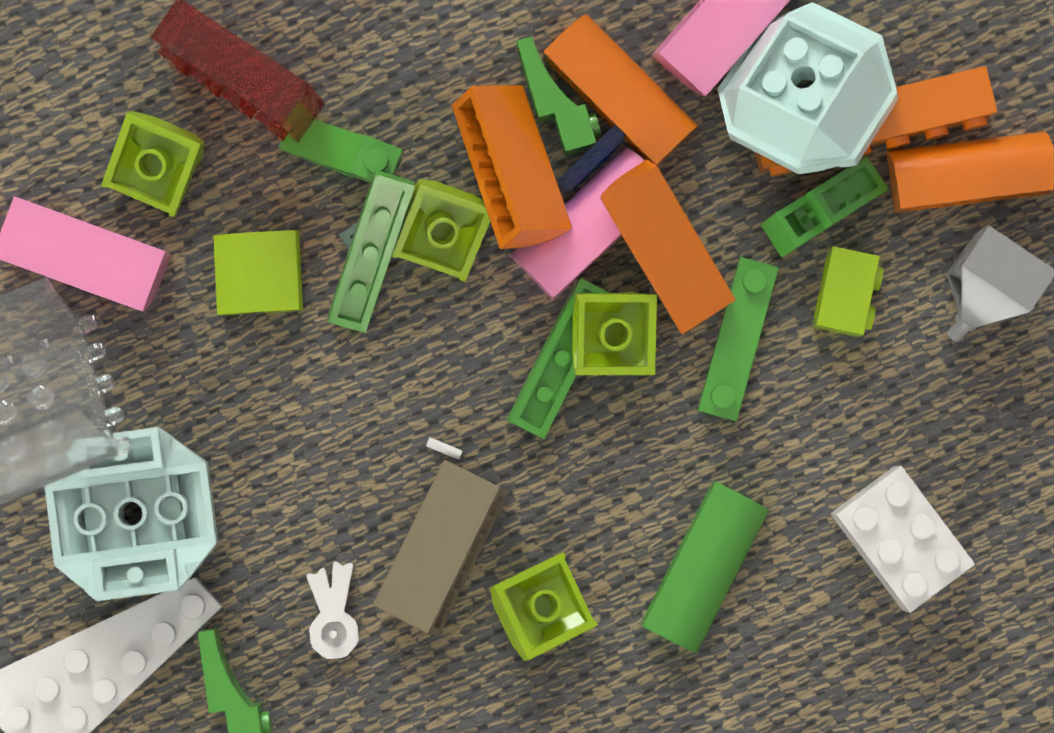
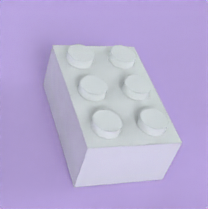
[830,466,975,613]

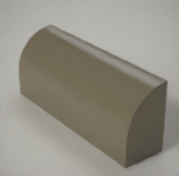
[373,460,509,636]

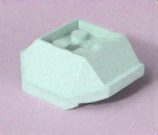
[717,2,898,174]
[44,427,218,601]

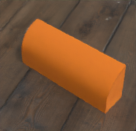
[543,14,699,167]
[451,85,572,249]
[886,131,1054,213]
[600,159,736,335]

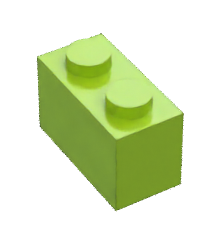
[811,246,884,337]

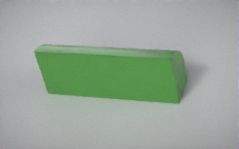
[640,481,770,653]

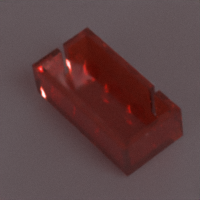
[150,0,325,143]

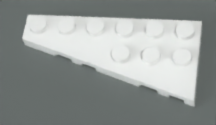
[0,577,223,733]

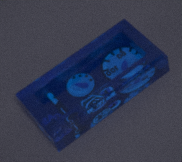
[557,125,625,195]

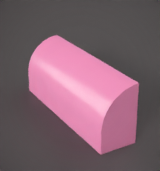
[651,0,790,96]
[510,147,671,301]
[0,196,171,312]

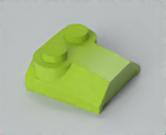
[101,111,205,217]
[391,179,490,282]
[572,292,657,375]
[490,552,598,661]

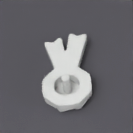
[307,561,359,659]

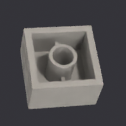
[947,226,1054,342]

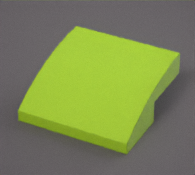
[213,230,303,316]

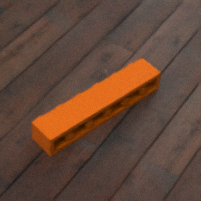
[754,66,998,177]

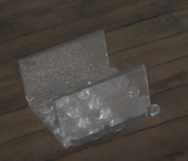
[0,277,132,504]

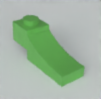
[517,36,601,157]
[279,111,404,184]
[760,156,889,257]
[198,627,273,733]

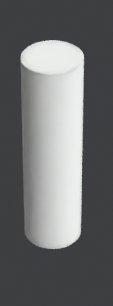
[426,437,463,460]

